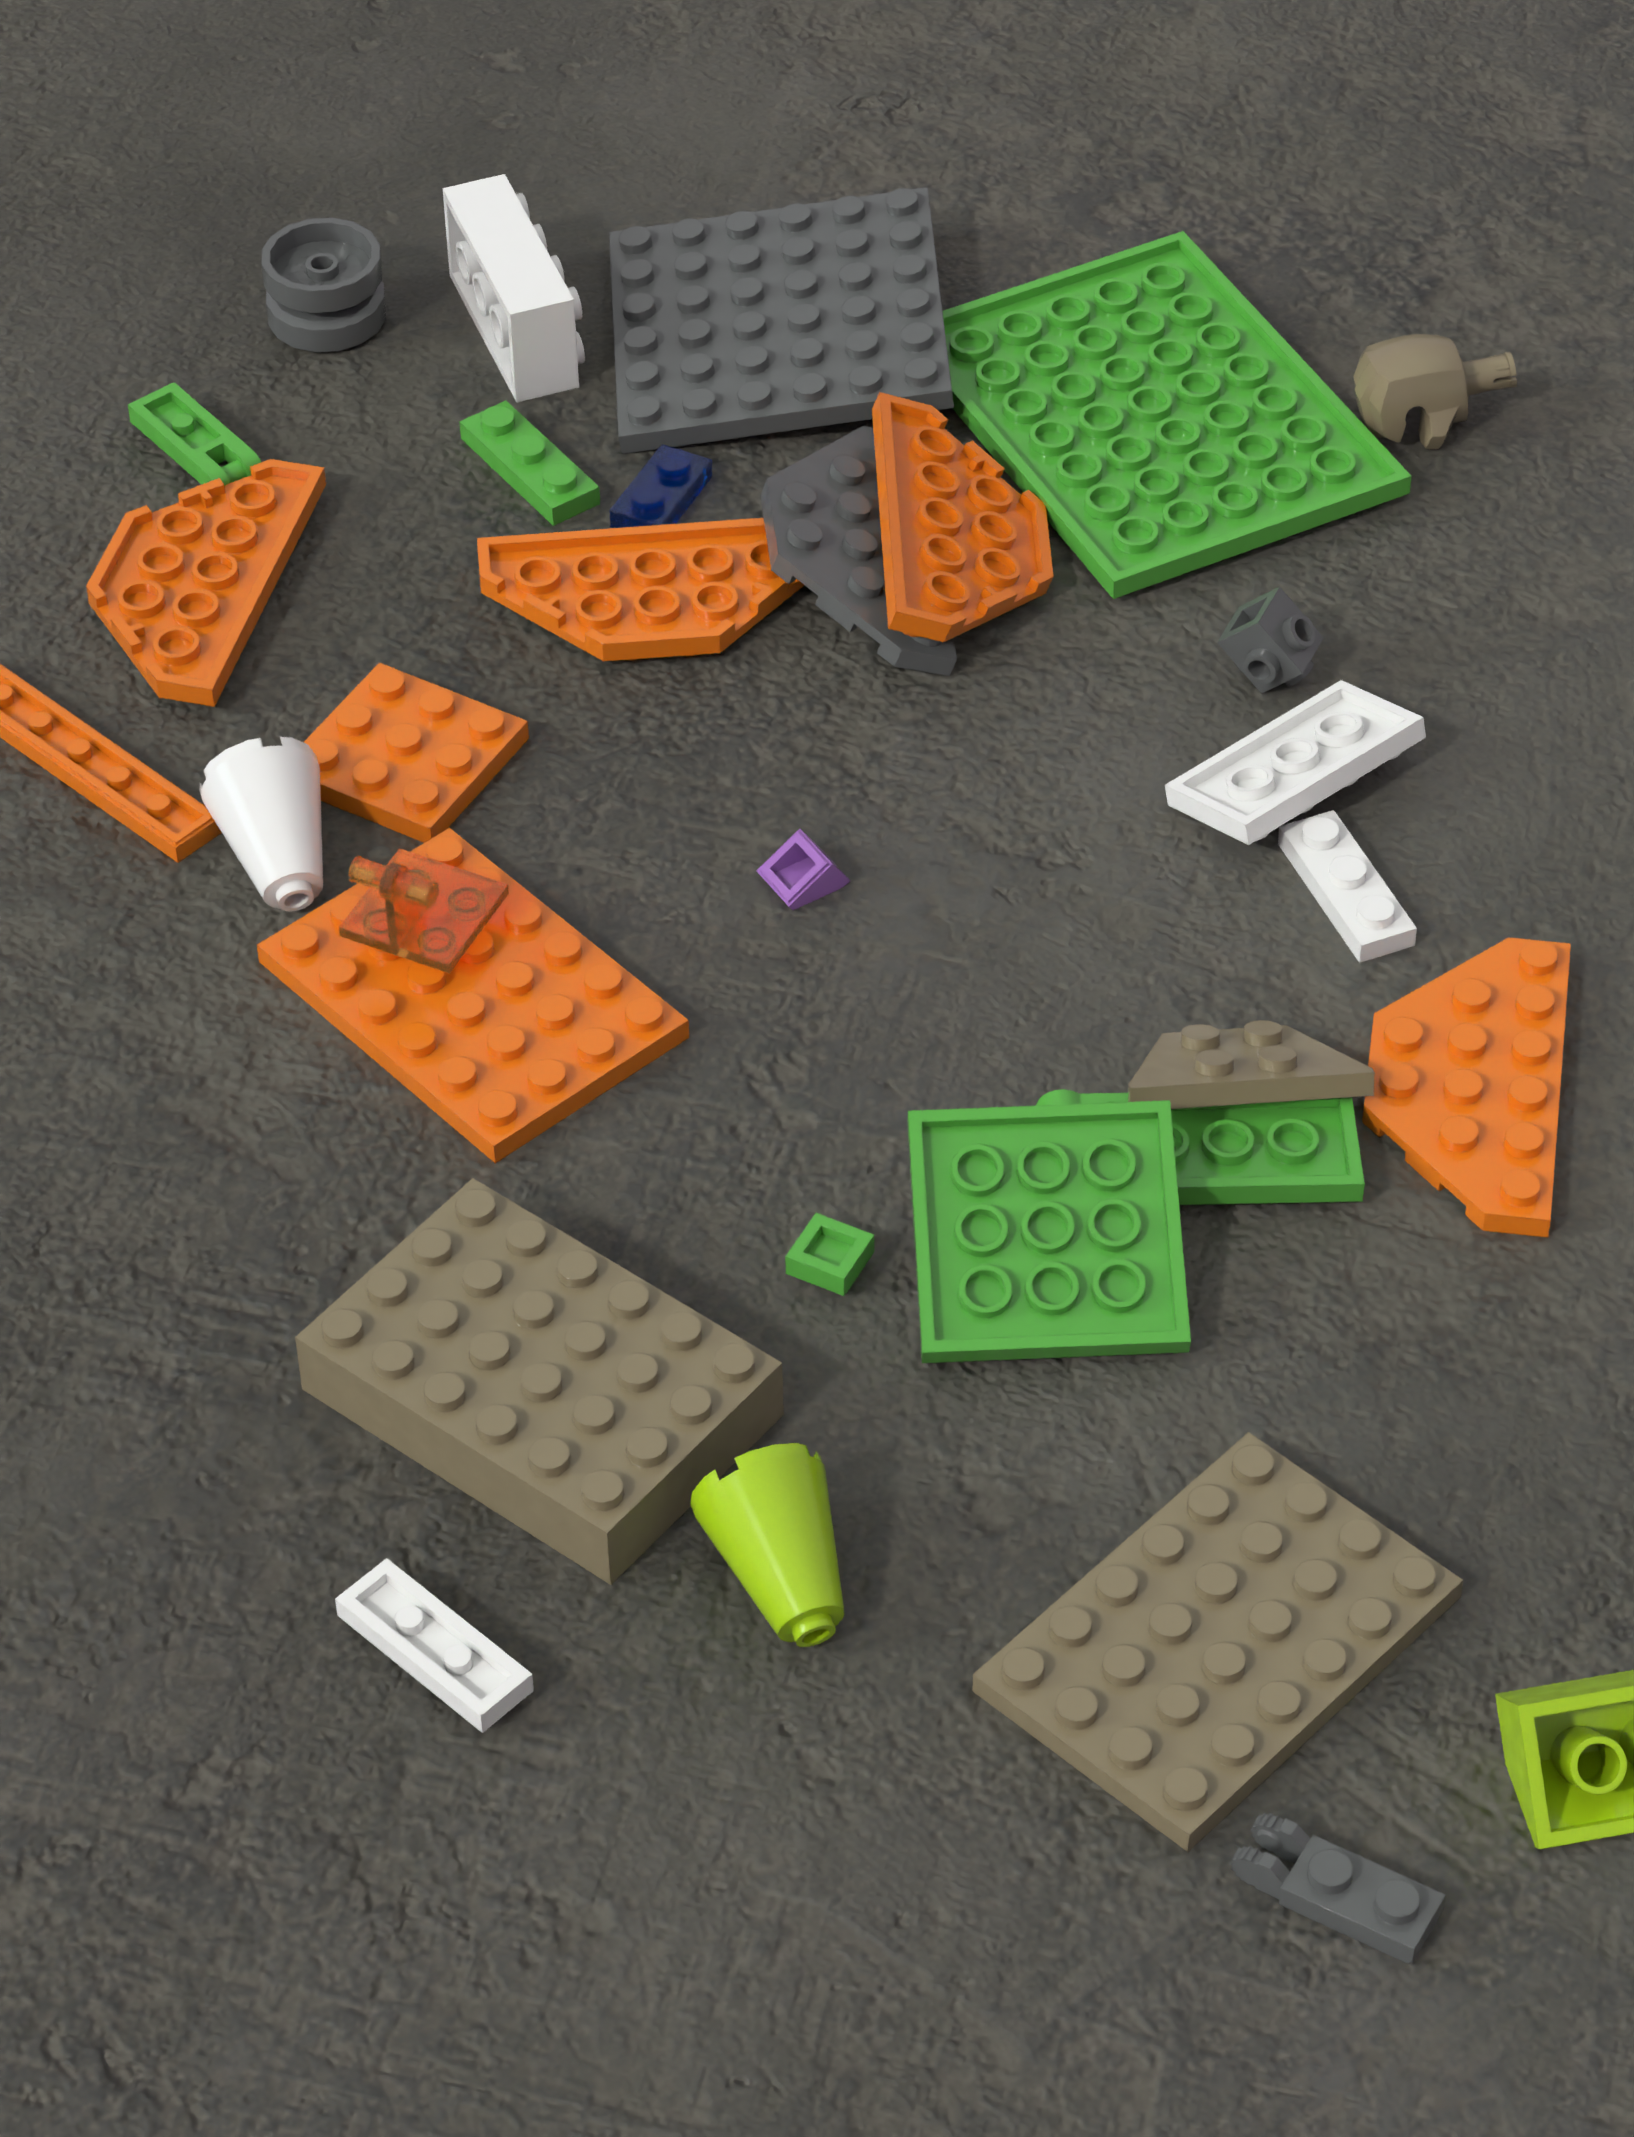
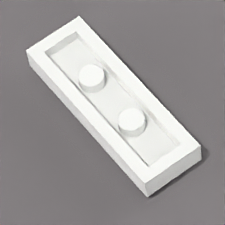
[1278,810,1417,963]
[335,1558,534,1733]

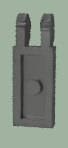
[1230,1812,1446,1964]

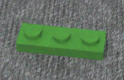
[459,401,600,526]

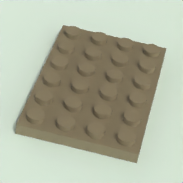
[972,1432,1463,1852]

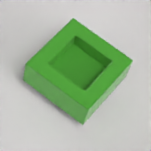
[785,1213,875,1296]

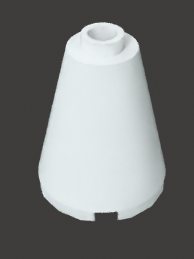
[200,737,323,912]

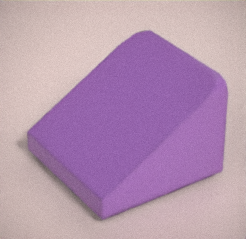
[756,829,850,910]

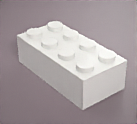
[442,174,585,403]

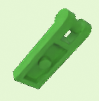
[128,382,261,486]

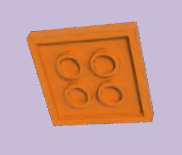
[304,663,529,843]

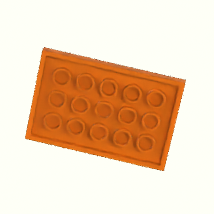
[257,828,690,1164]

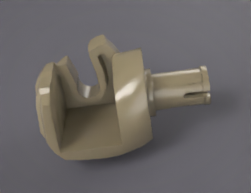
[1353,334,1517,449]

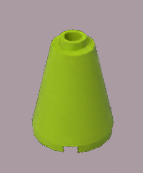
[690,1443,845,1647]

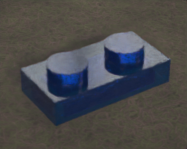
[609,444,712,528]

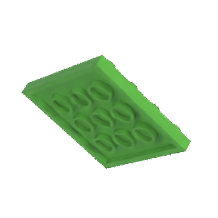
[907,1100,1191,1363]

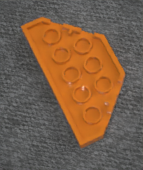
[872,392,1054,642]
[86,459,326,707]
[477,518,804,662]
[1362,937,1571,1238]

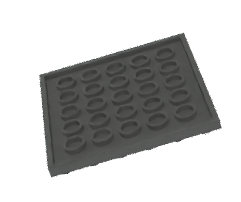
[609,187,954,454]

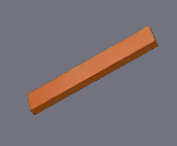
[0,664,222,863]

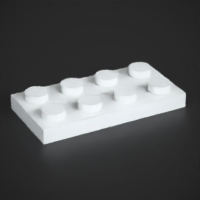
[1165,680,1426,845]

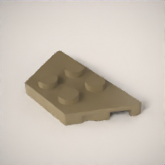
[1128,1020,1375,1109]

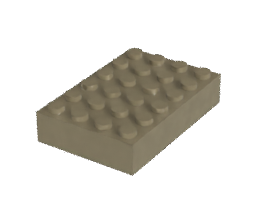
[295,1178,784,1585]

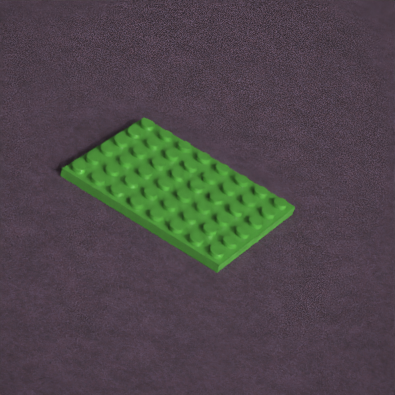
[943,231,1412,599]

